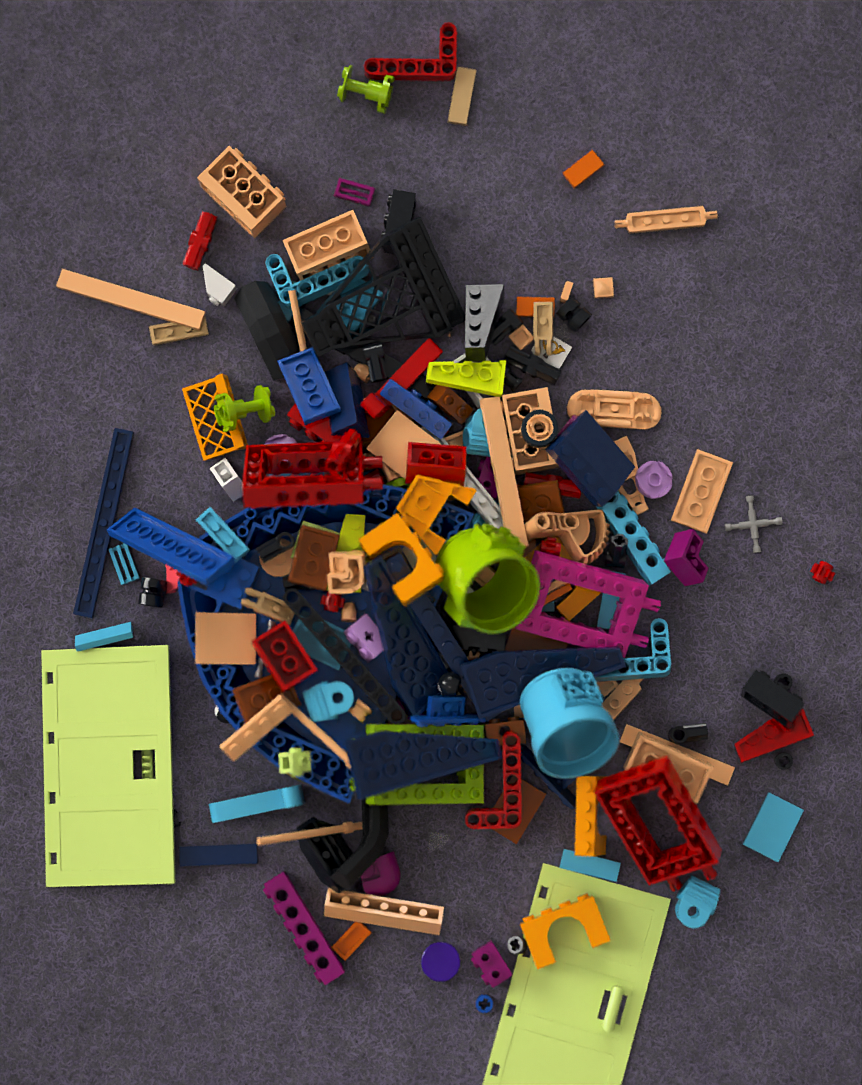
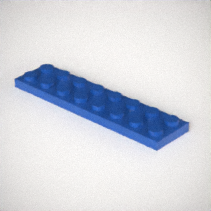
[107,508,236,586]

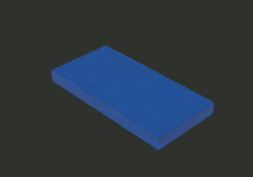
[277,347,341,425]

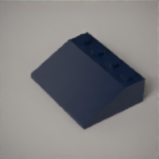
[545,410,635,507]

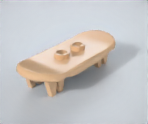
[567,390,661,430]

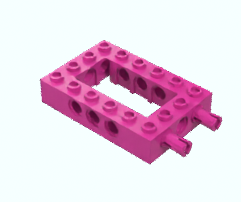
[515,550,661,658]

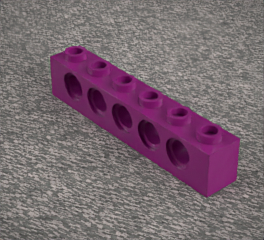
[263,871,345,985]

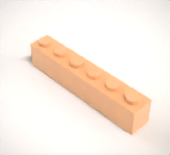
[324,888,444,935]

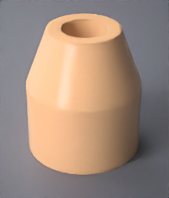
[354,363,370,383]
[341,602,357,622]

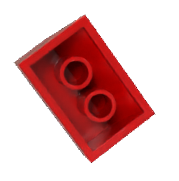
[405,442,466,486]

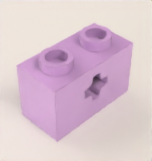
[343,614,383,662]

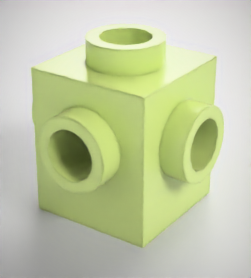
[279,748,311,777]

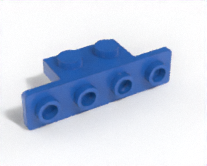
[380,379,452,439]
[410,695,486,727]

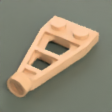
[614,436,649,515]

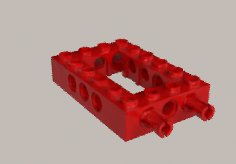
[242,441,383,508]
[594,755,722,891]

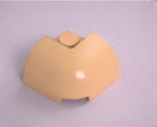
[327,550,366,594]

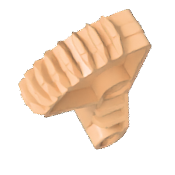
[524,510,610,564]

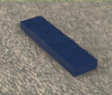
[179,844,258,866]

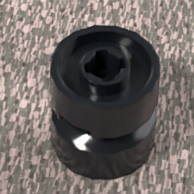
[556,296,592,332]
[138,577,167,608]

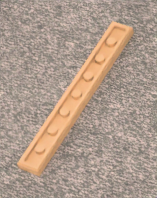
[56,269,206,331]
[480,397,528,548]

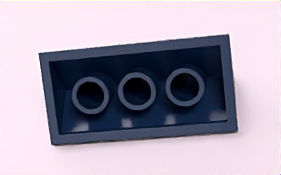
[324,362,370,438]

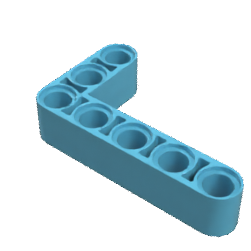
[265,254,369,309]
[594,618,671,682]
[209,785,305,823]

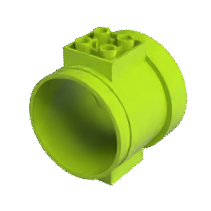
[435,524,540,634]

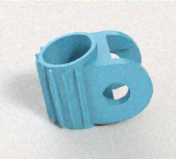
[463,408,490,457]
[303,681,354,722]
[675,875,720,928]

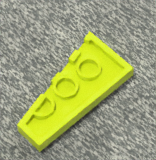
[426,360,506,398]
[326,514,365,593]

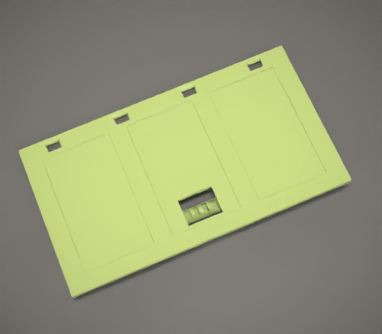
[41,645,175,887]
[483,863,671,1085]

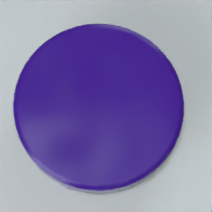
[421,941,460,982]

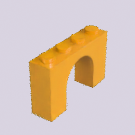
[359,513,444,607]
[524,536,602,621]
[575,776,607,857]
[520,893,611,969]

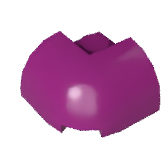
[361,851,401,897]

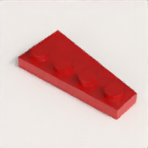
[734,709,814,763]

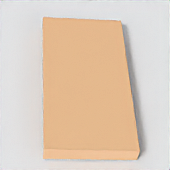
[671,449,733,534]

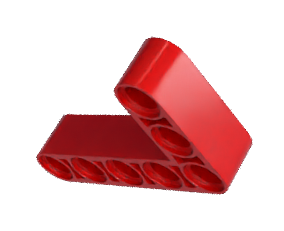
[364,22,457,81]
[360,338,443,419]
[465,730,522,829]

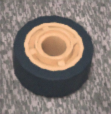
[521,409,558,448]

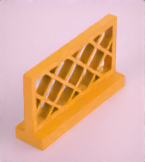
[182,374,248,461]

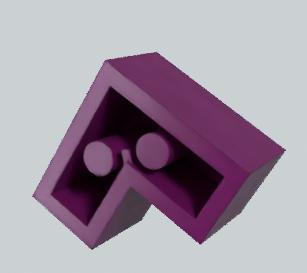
[664,529,709,586]

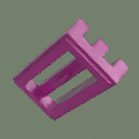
[334,178,375,207]

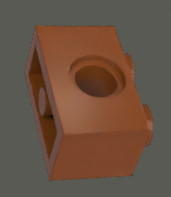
[427,385,473,425]
[485,716,526,746]

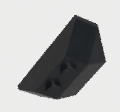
[297,817,353,894]

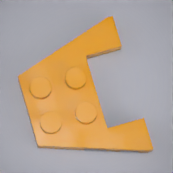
[396,475,477,556]

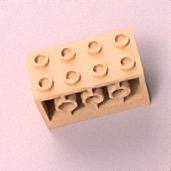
[197,146,286,239]
[283,210,374,281]
[501,387,560,475]
[623,732,713,804]

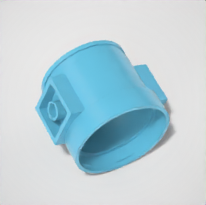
[520,668,619,778]

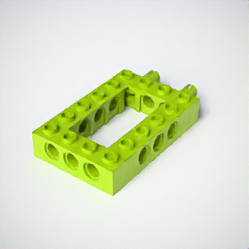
[350,725,484,805]

